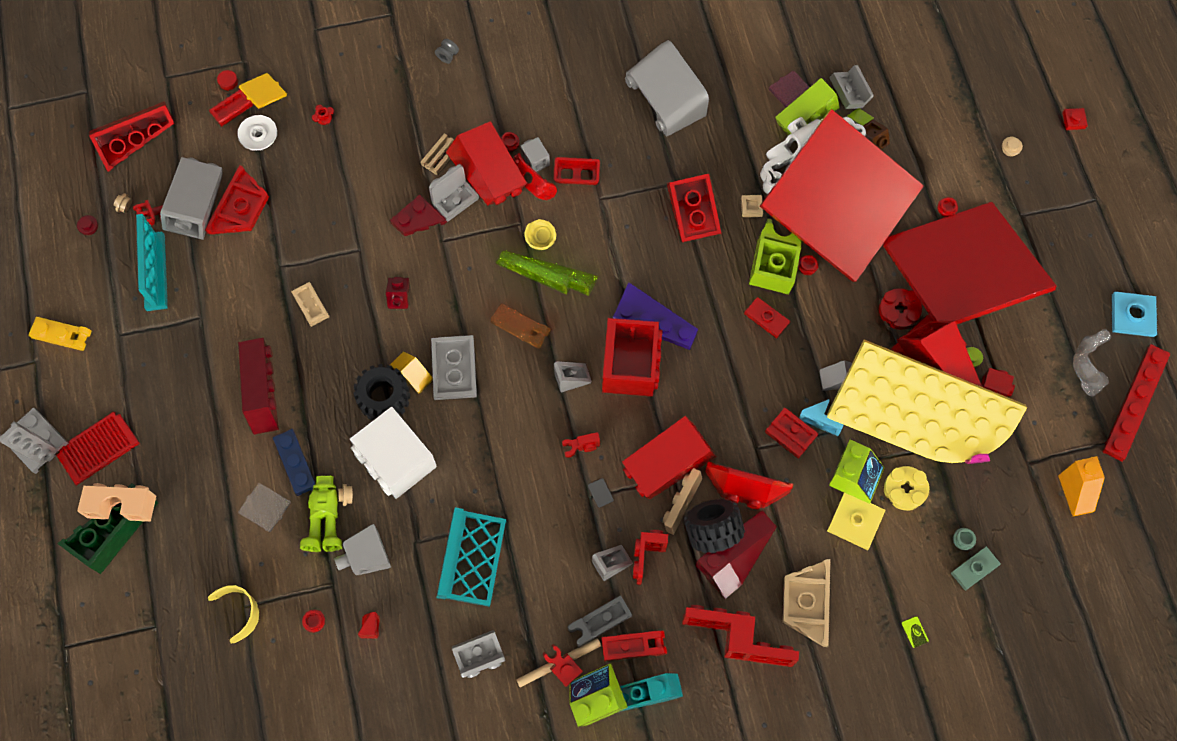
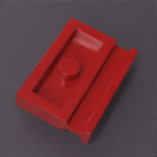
[765,408,819,459]

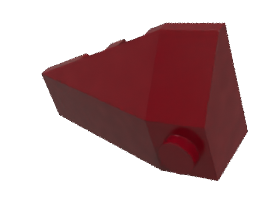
[696,510,777,599]

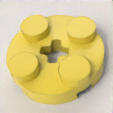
[884,466,929,510]

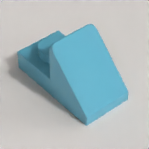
[799,399,844,436]

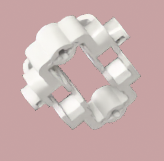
[760,117,866,194]

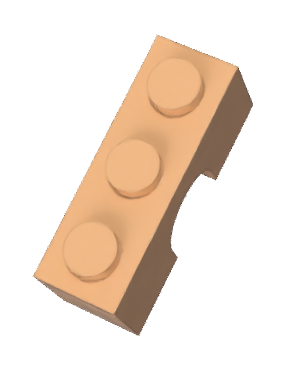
[77,483,156,522]

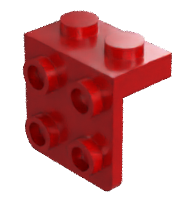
[633,530,668,585]

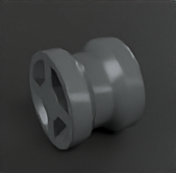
[435,39,459,64]

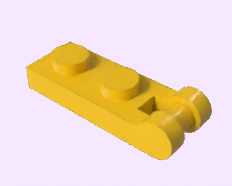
[28,317,92,351]

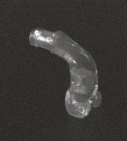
[1073,329,1111,397]

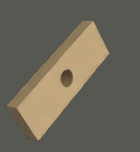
[663,468,702,535]

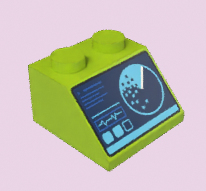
[829,440,885,504]
[570,664,628,727]

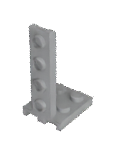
[0,408,69,474]

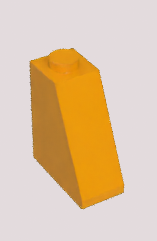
[1058,456,1105,517]

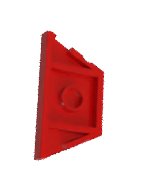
[205,165,269,235]

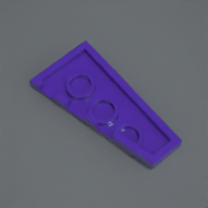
[613,282,698,350]

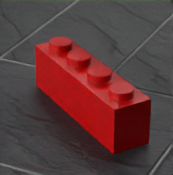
[89,101,174,172]

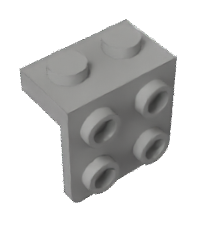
[429,164,479,222]

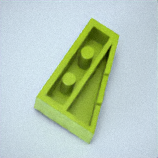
[775,78,840,135]

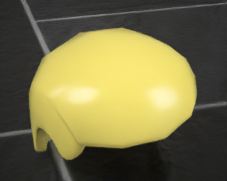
[524,219,556,250]

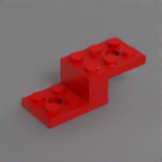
[682,605,799,667]

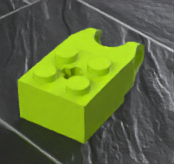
[749,219,801,294]

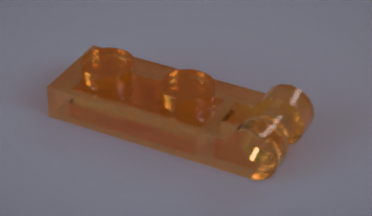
[490,303,551,348]

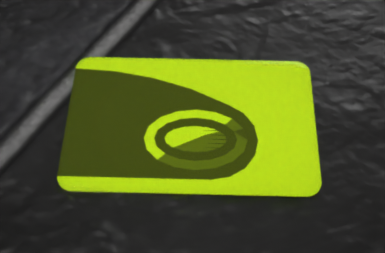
[902,617,929,648]

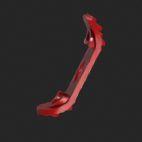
[512,153,557,200]

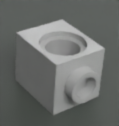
[521,137,550,172]

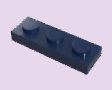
[273,429,316,496]

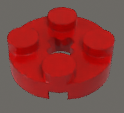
[879,288,922,330]

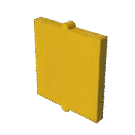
[239,73,287,109]

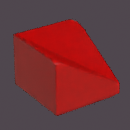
[358,612,380,639]

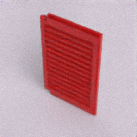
[56,411,140,486]

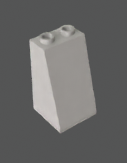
[160,157,222,240]

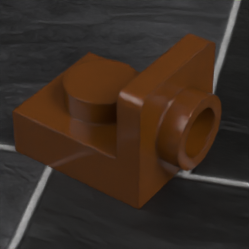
[863,119,890,150]

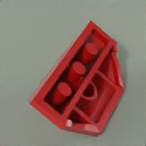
[705,462,793,509]

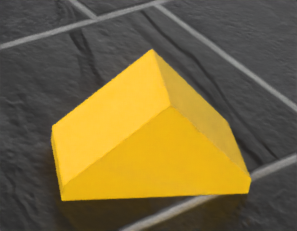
[390,352,433,394]

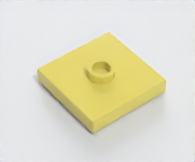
[827,493,885,550]

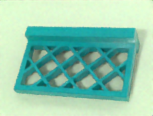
[136,214,168,311]
[436,507,506,607]

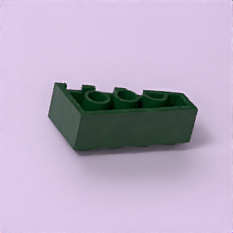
[57,483,158,574]

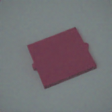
[769,70,810,107]

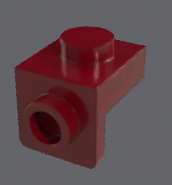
[386,277,410,309]

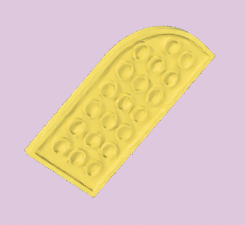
[827,340,1027,463]

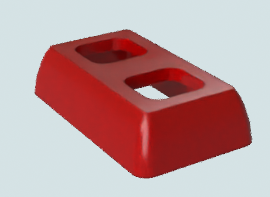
[554,157,600,185]

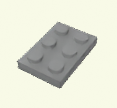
[431,335,477,400]

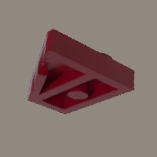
[390,195,447,236]

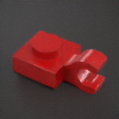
[562,432,600,457]

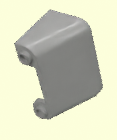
[625,40,709,137]

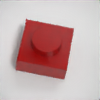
[1062,108,1088,130]

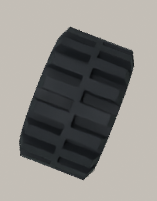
[353,364,410,420]
[684,499,745,553]

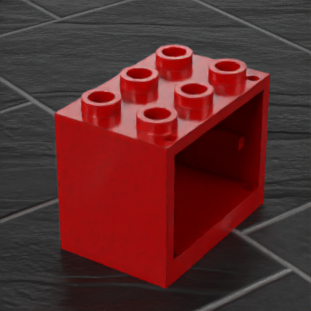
[602,318,663,396]

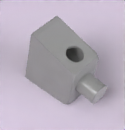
[334,524,391,575]

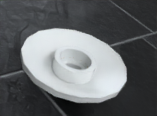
[238,115,277,150]

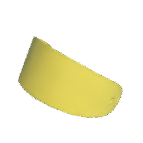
[208,585,259,644]

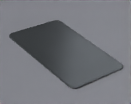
[588,478,614,508]

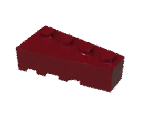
[238,337,279,434]

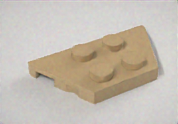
[782,559,830,647]

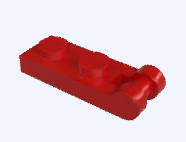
[602,631,667,661]

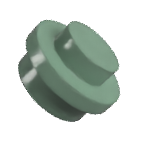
[953,528,976,550]

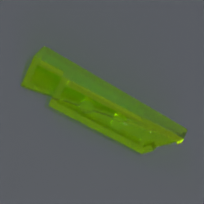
[496,251,598,296]

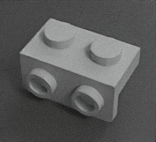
[829,65,874,109]
[451,630,505,678]

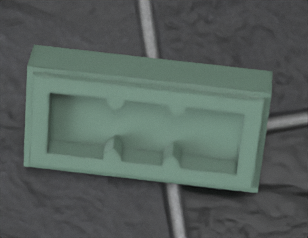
[951,546,1001,591]

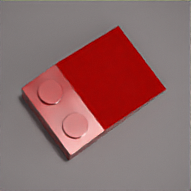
[667,174,721,242]

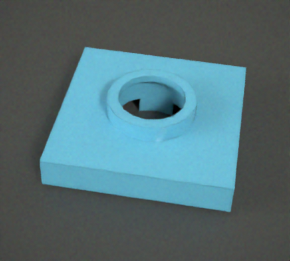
[1112,292,1157,337]

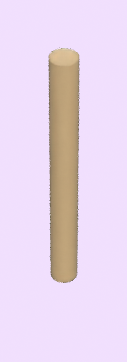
[516,638,601,688]

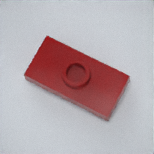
[209,90,254,127]
[744,297,791,339]

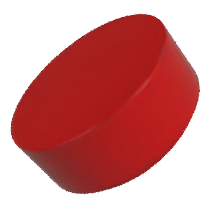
[217,70,238,91]

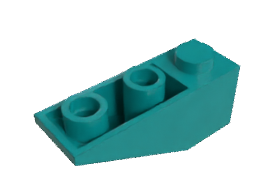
[619,673,683,712]

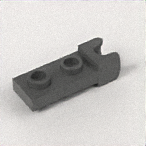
[567,595,632,647]

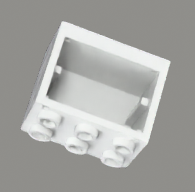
[350,407,437,499]

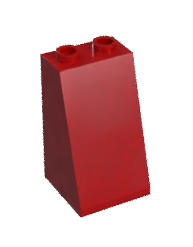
[446,121,527,206]
[897,321,982,387]
[622,416,717,499]

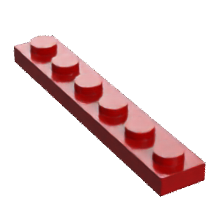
[1102,344,1171,462]

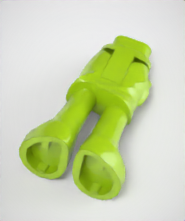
[300,476,342,552]

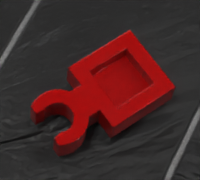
[543,644,583,687]

